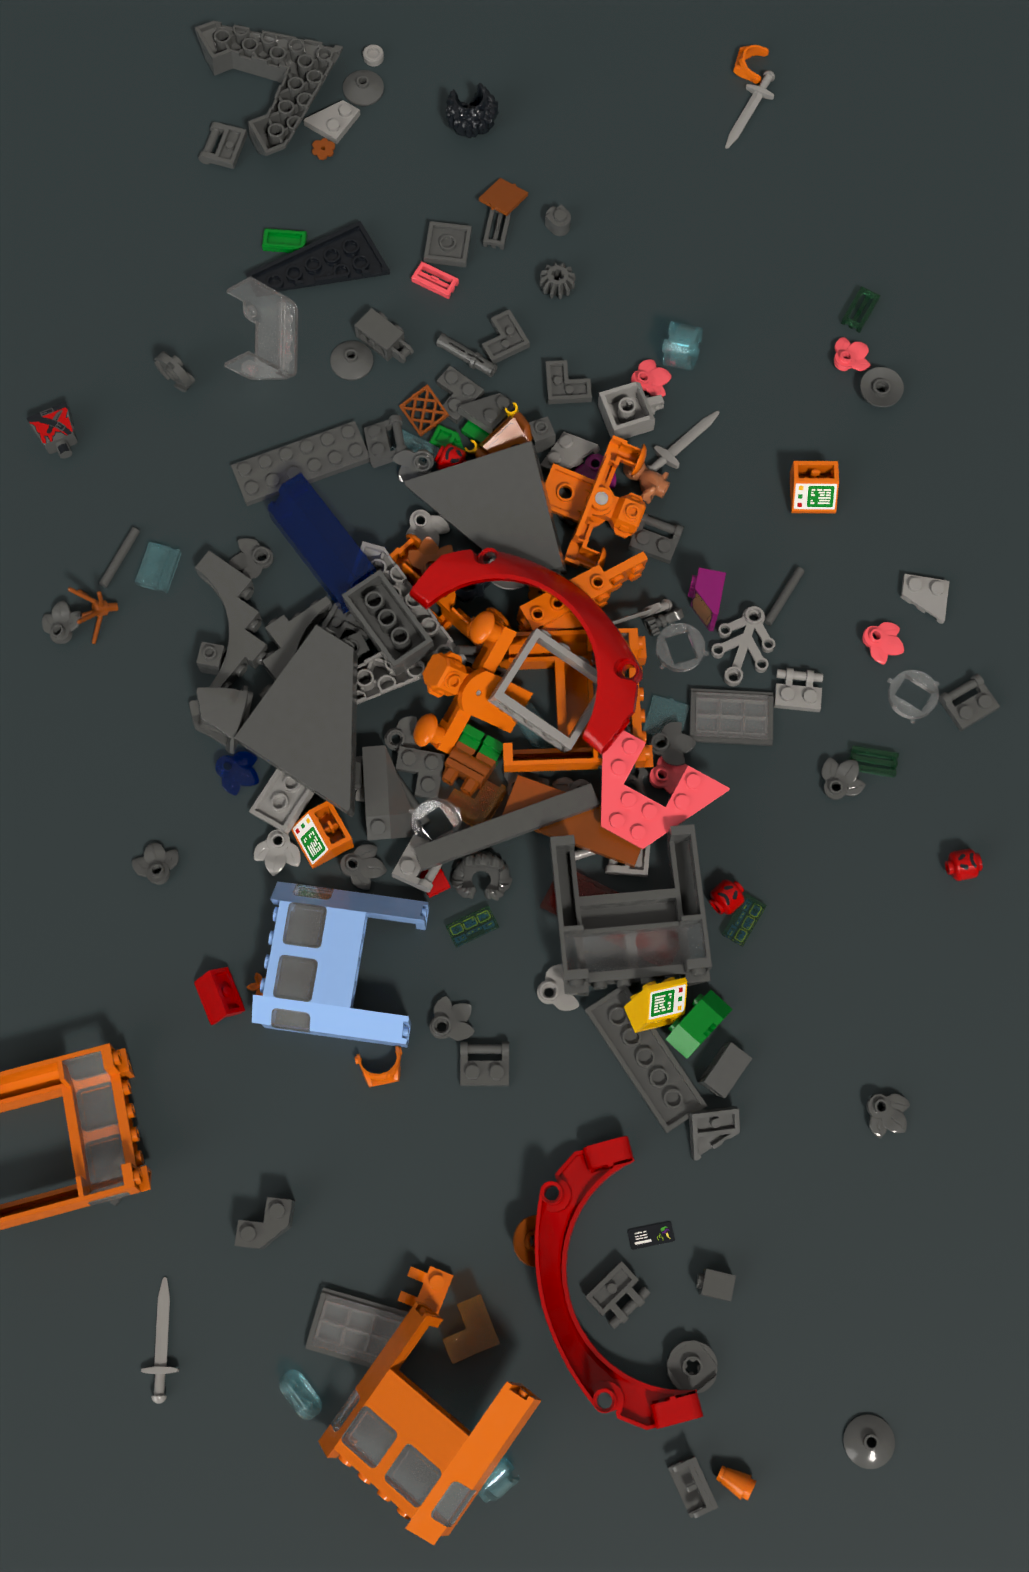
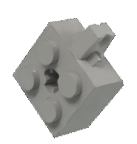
[598,382,664,439]

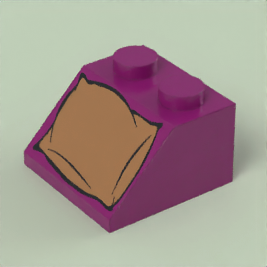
[688,568,726,631]

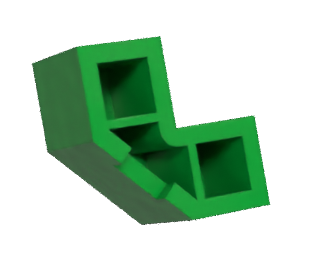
[666,990,733,1059]

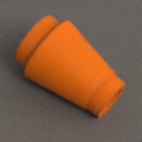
[716,1465,757,1501]

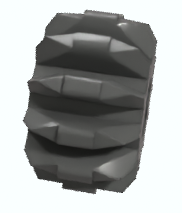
[539,261,576,300]

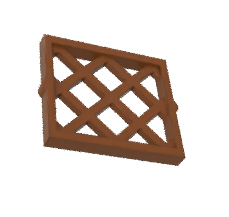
[399,384,450,437]

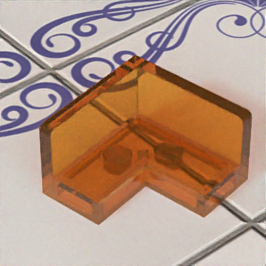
[442,780,506,826]
[443,1294,500,1364]

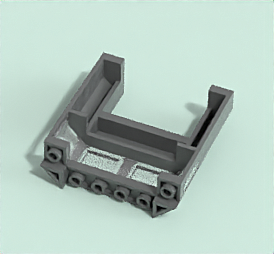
[550,824,712,996]

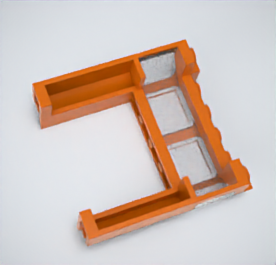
[0,1043,152,1230]

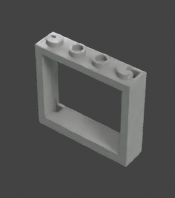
[488,628,597,753]

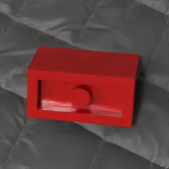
[194,967,245,1025]

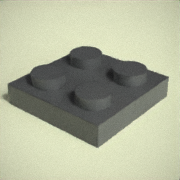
[424,221,472,268]

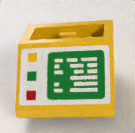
[624,977,687,1033]

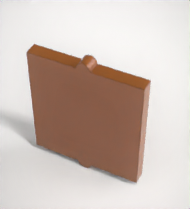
[479,178,528,216]

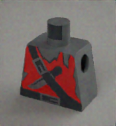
[27,402,78,459]

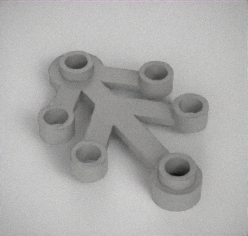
[711,606,775,687]

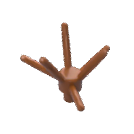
[68,587,118,644]

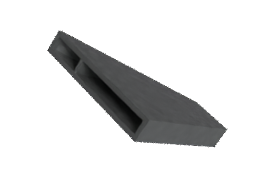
[404,441,567,586]
[234,625,358,817]

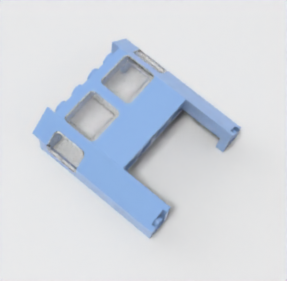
[252,881,429,1048]

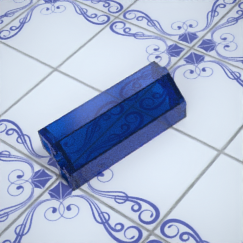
[267,473,376,614]

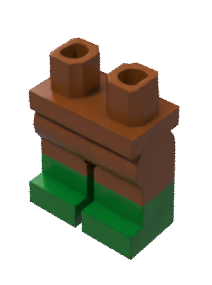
[442,724,503,797]

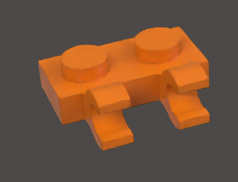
[397,1266,454,1314]

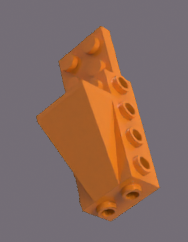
[517,551,648,632]

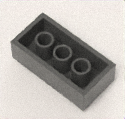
[342,570,435,676]

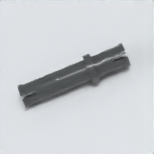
[436,334,498,377]

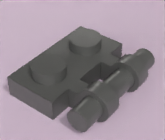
[585,1261,651,1329]

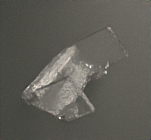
[224,276,298,380]

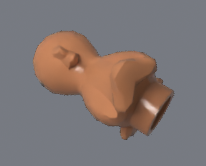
[623,462,670,504]

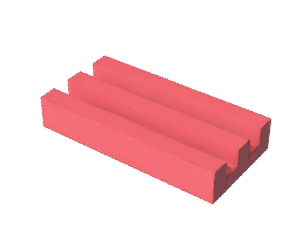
[411,261,459,299]

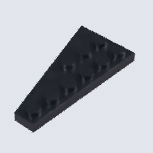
[246,221,390,295]

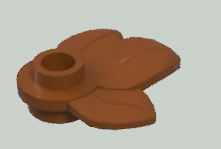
[408,536,453,575]

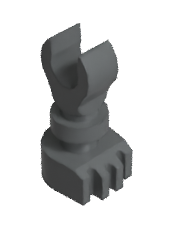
[644,607,684,636]

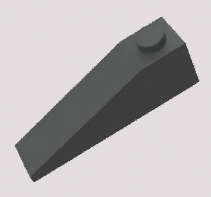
[362,745,416,840]

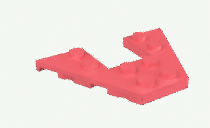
[600,731,730,849]

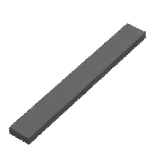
[414,783,600,871]

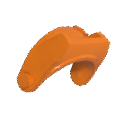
[733,45,769,84]
[355,1046,402,1088]

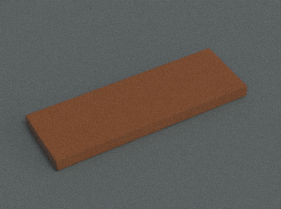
[502,775,641,867]

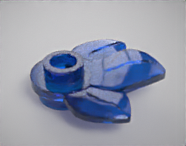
[215,751,259,796]

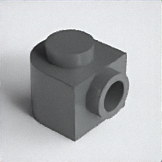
[545,204,571,236]

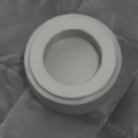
[363,45,384,67]

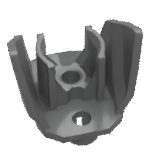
[189,685,253,754]

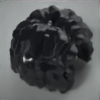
[445,83,499,138]

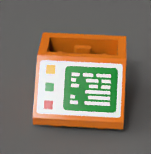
[789,461,839,513]
[291,801,354,869]

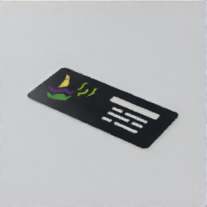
[628,1221,675,1250]

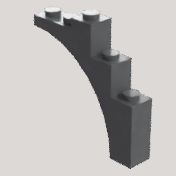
[195,551,269,689]
[259,596,333,700]

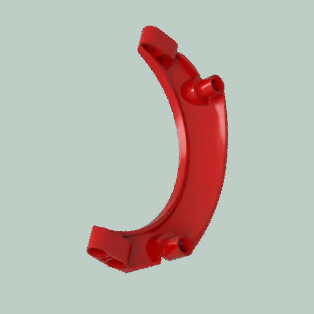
[409,548,643,754]
[535,1136,704,1430]

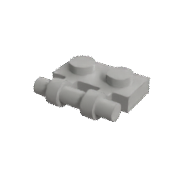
[774,668,823,712]

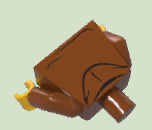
[465,402,532,458]

